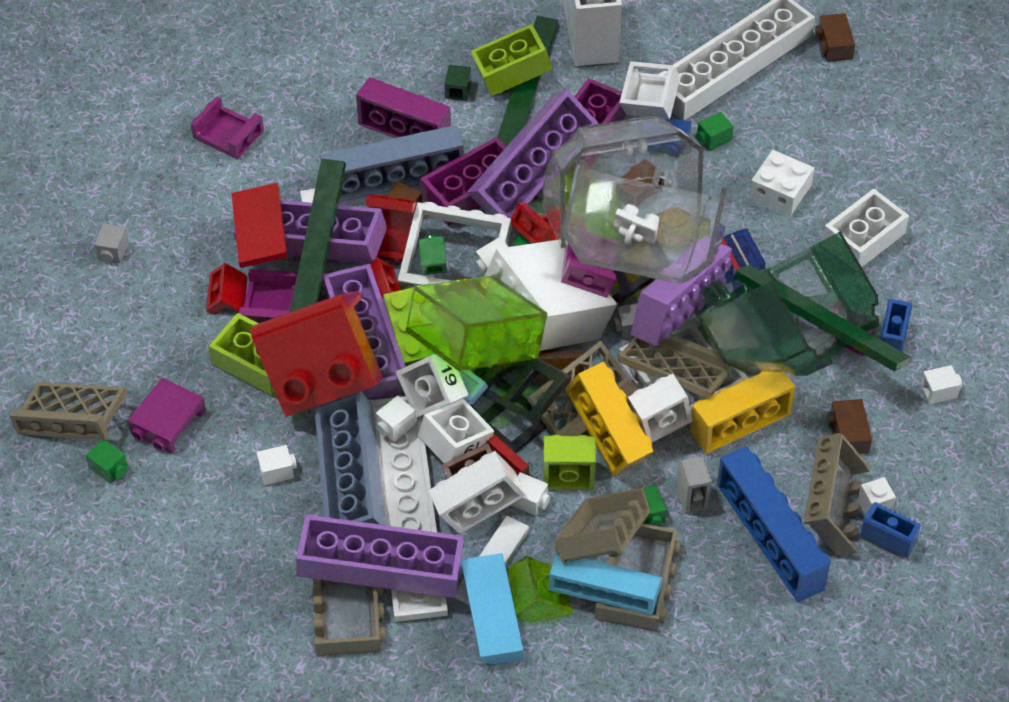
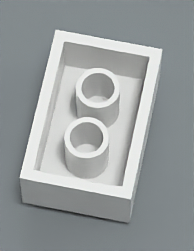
[822,189,909,271]
[428,451,526,533]

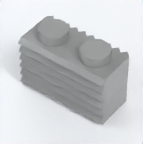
[676,457,712,514]

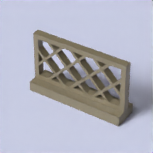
[617,334,734,399]
[527,341,639,436]
[9,382,127,440]

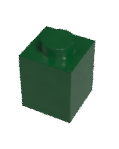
[444,65,471,101]

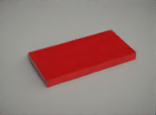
[231,183,288,268]

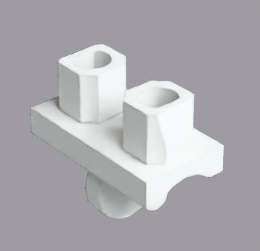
[613,204,659,245]

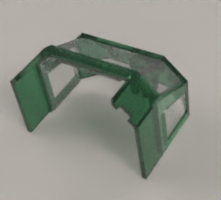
[693,231,880,376]

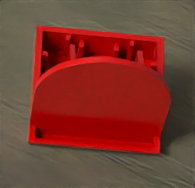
[250,291,383,417]

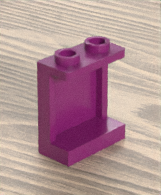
[191,96,264,160]
[561,229,619,298]
[239,269,297,323]
[128,378,206,454]

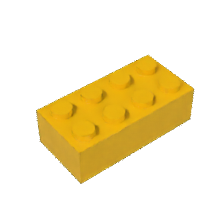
[565,362,653,477]
[690,365,795,455]

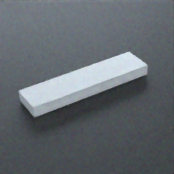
[455,516,529,605]

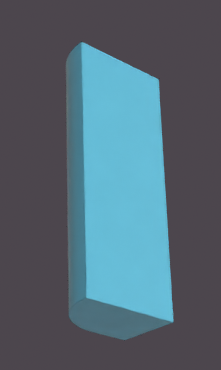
[461,553,523,664]
[549,555,663,616]

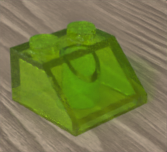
[506,556,573,622]

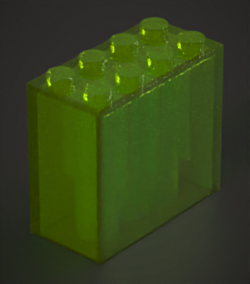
[406,275,548,371]

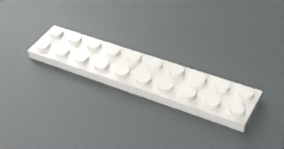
[369,396,448,622]

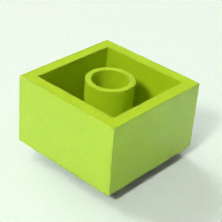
[543,435,596,490]

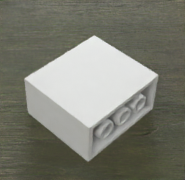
[563,0,622,66]
[480,239,617,352]

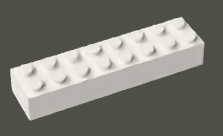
[658,0,815,120]

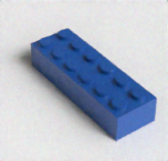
[717,446,830,603]

